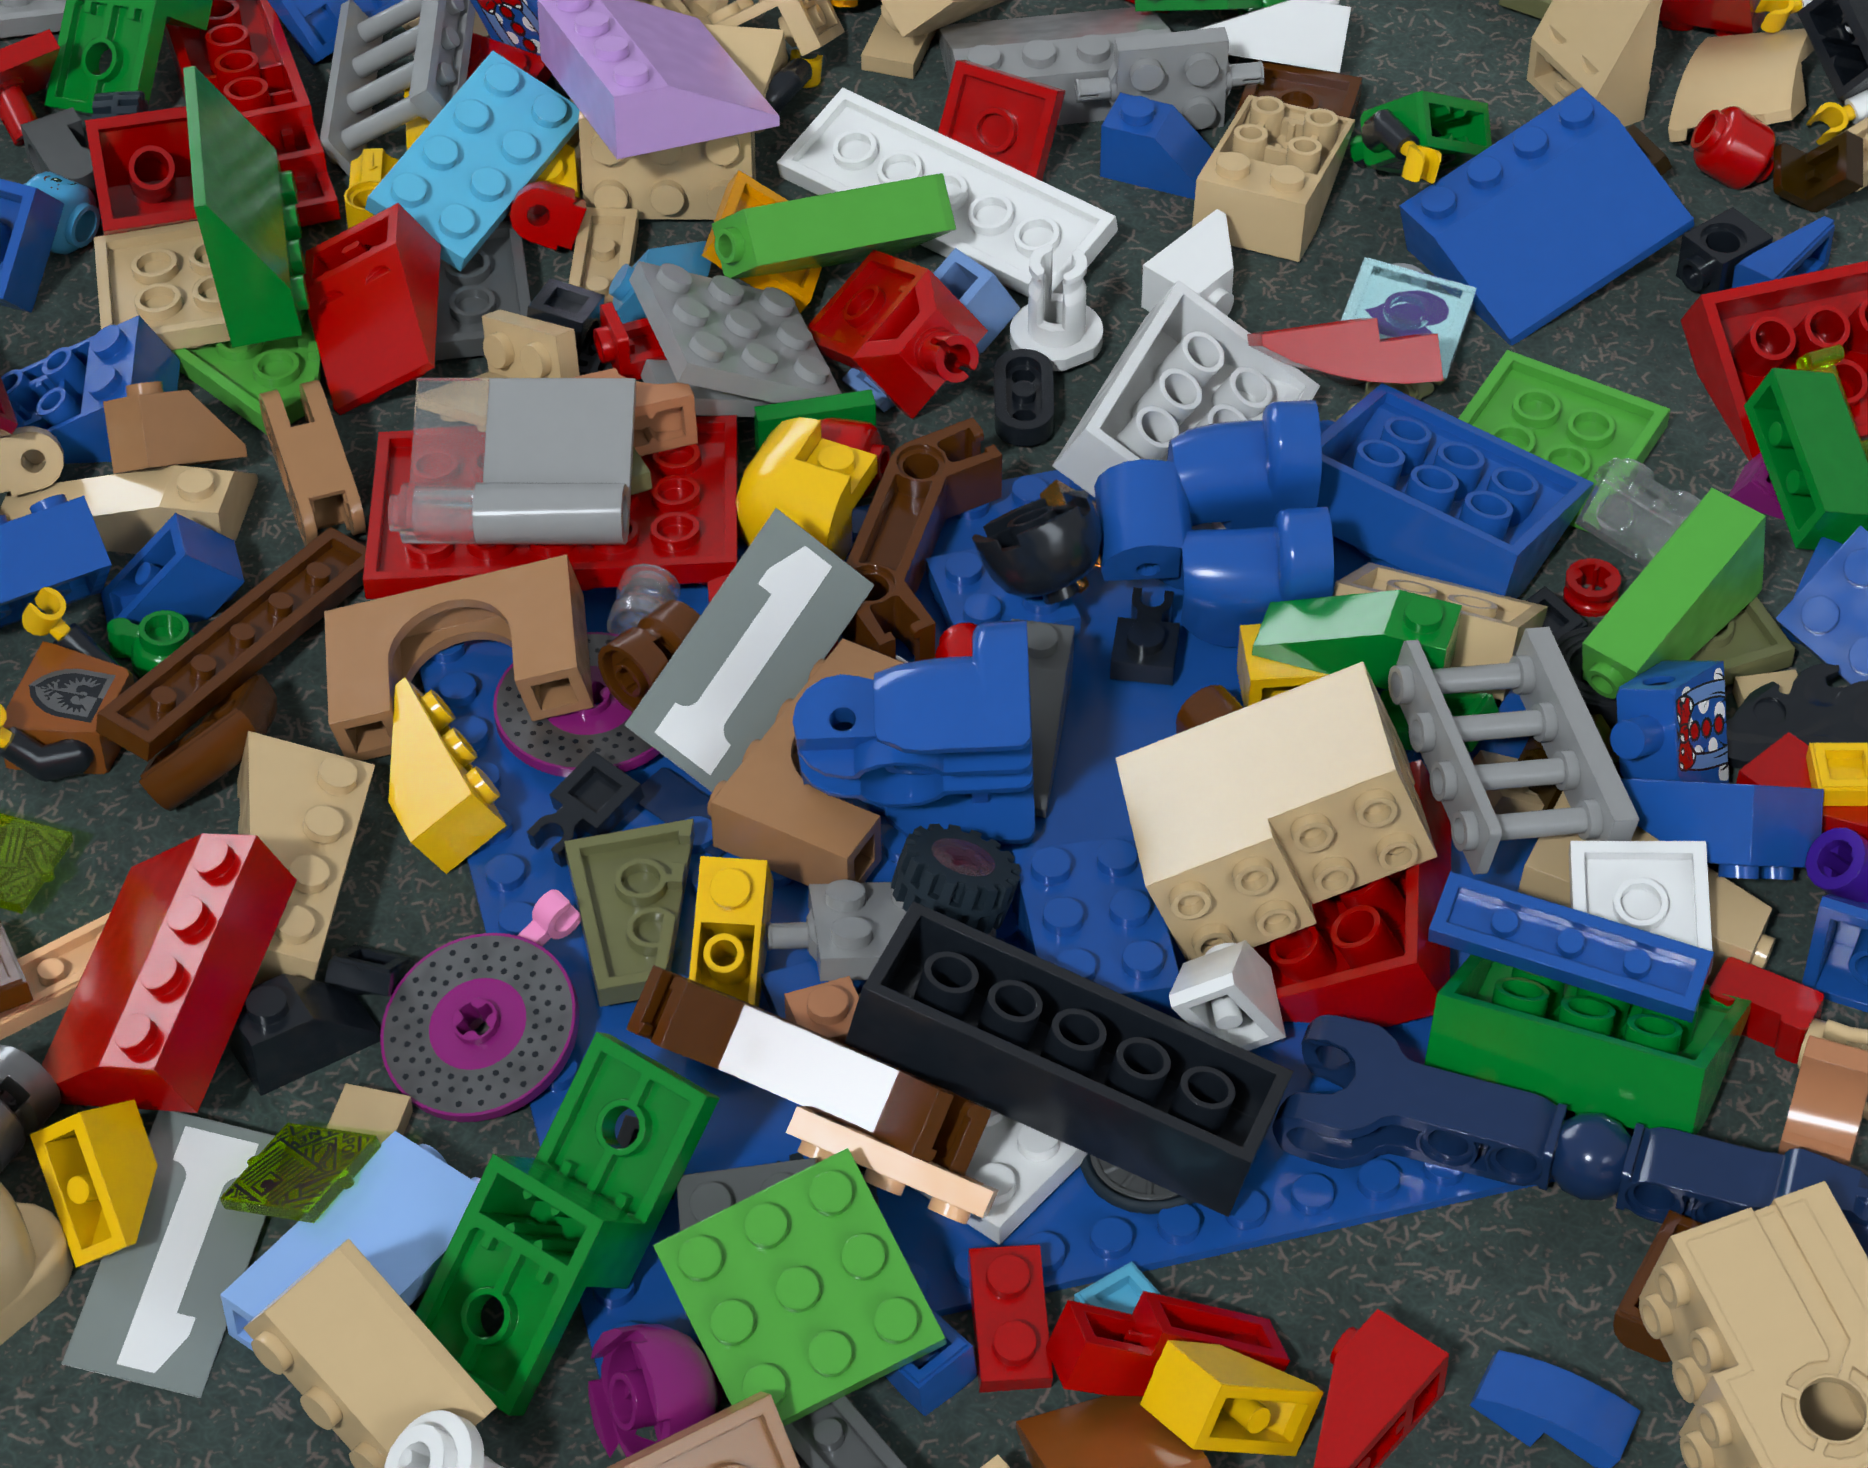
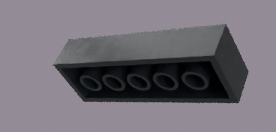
[845,901,1294,1217]

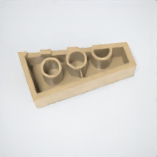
[237,731,375,988]

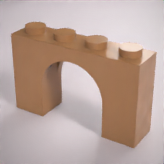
[324,555,594,761]
[707,639,904,886]

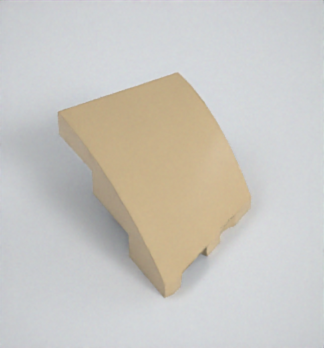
[1668,28,1815,142]

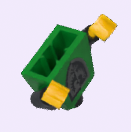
[1350,90,1492,184]

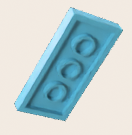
[365,50,580,272]

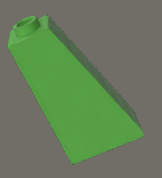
[712,173,956,279]
[1582,488,1766,699]

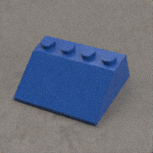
[1399,87,1694,346]
[1317,383,1594,599]

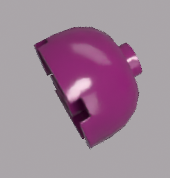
[588,1324,723,1458]

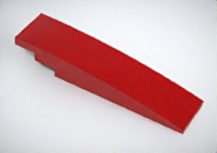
[164,0,341,227]

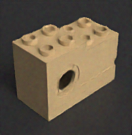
[1116,661,1438,961]
[1639,1181,1868,1468]

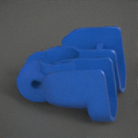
[1094,400,1334,647]
[793,620,1035,844]

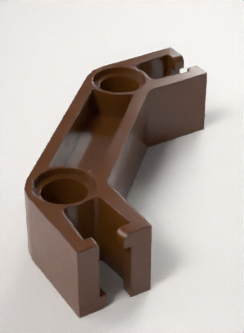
[842,417,1002,661]
[626,965,992,1176]

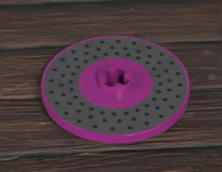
[493,632,660,778]
[380,933,579,1122]

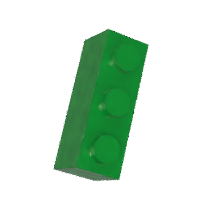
[1744,368,1868,550]

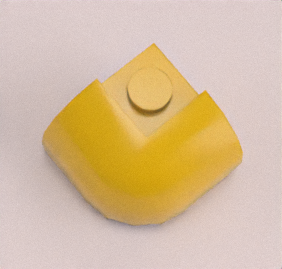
[735,417,877,561]

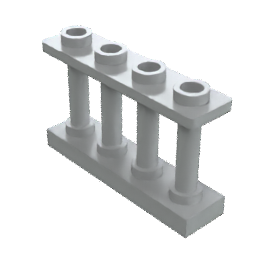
[320,0,475,177]
[1388,627,1639,875]

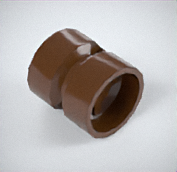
[598,599,700,712]

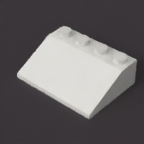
[1052,280,1320,530]

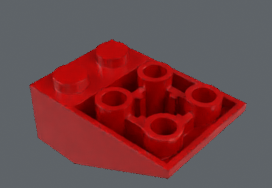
[304,203,441,415]

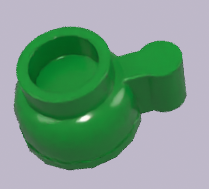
[107,610,195,679]

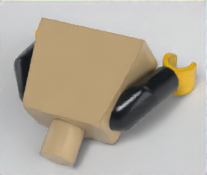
[703,24,823,133]

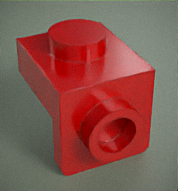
[593,302,667,380]

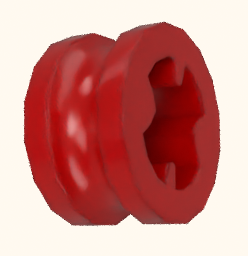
[1563,558,1621,617]

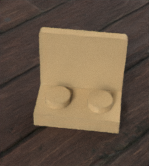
[708,0,845,56]
[417,310,580,434]

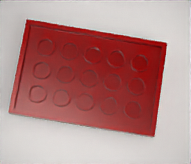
[363,415,738,599]

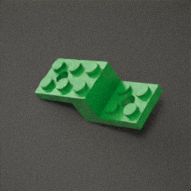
[44,0,213,116]
[416,1032,720,1416]

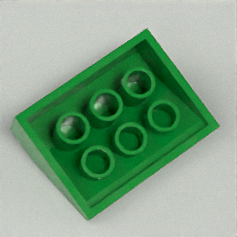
[183,66,310,348]
[1424,954,1752,1135]

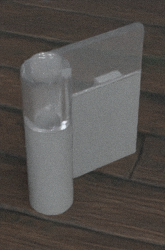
[388,378,637,545]

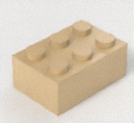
[578,111,756,220]

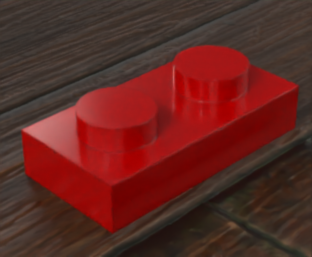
[968,1245,1053,1393]

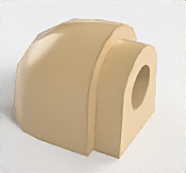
[0,426,64,497]

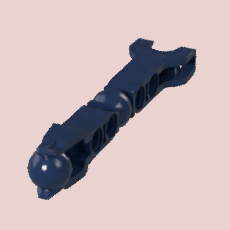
[1272,1015,1868,1257]

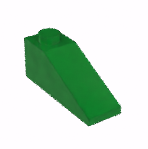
[1252,590,1462,690]

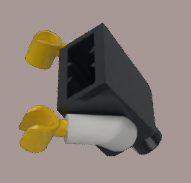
[1755,0,1868,145]

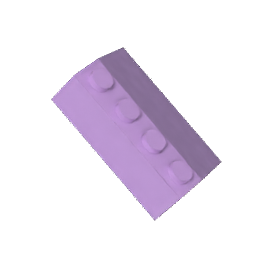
[537,0,780,159]

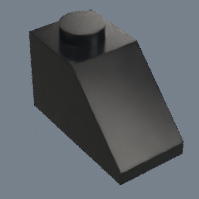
[229,973,381,1096]

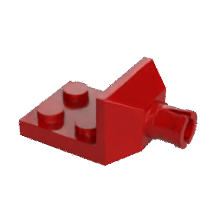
[807,249,988,419]

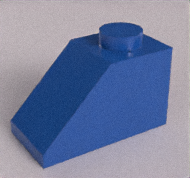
[1100,92,1214,200]
[100,513,245,625]

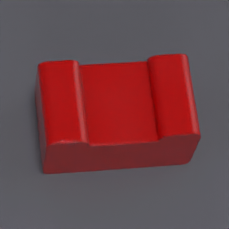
[1709,957,1824,1064]

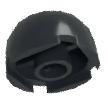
[972,491,1102,604]

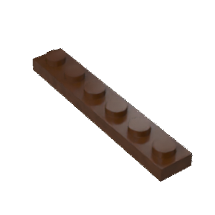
[96,526,366,762]

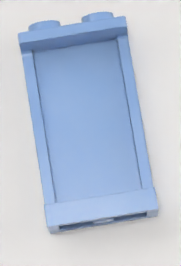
[220,1131,481,1351]

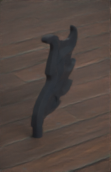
[1726,663,1868,769]

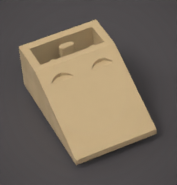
[1527,0,1663,127]
[1192,95,1355,262]

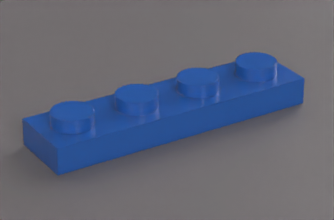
[1428,871,1714,1023]

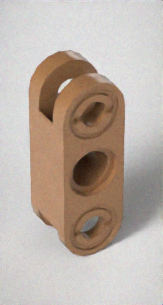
[259,380,366,546]

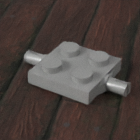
[1074,27,1264,130]
[766,879,996,981]

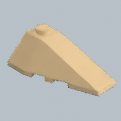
[0,465,258,554]

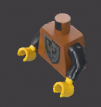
[0,587,134,782]

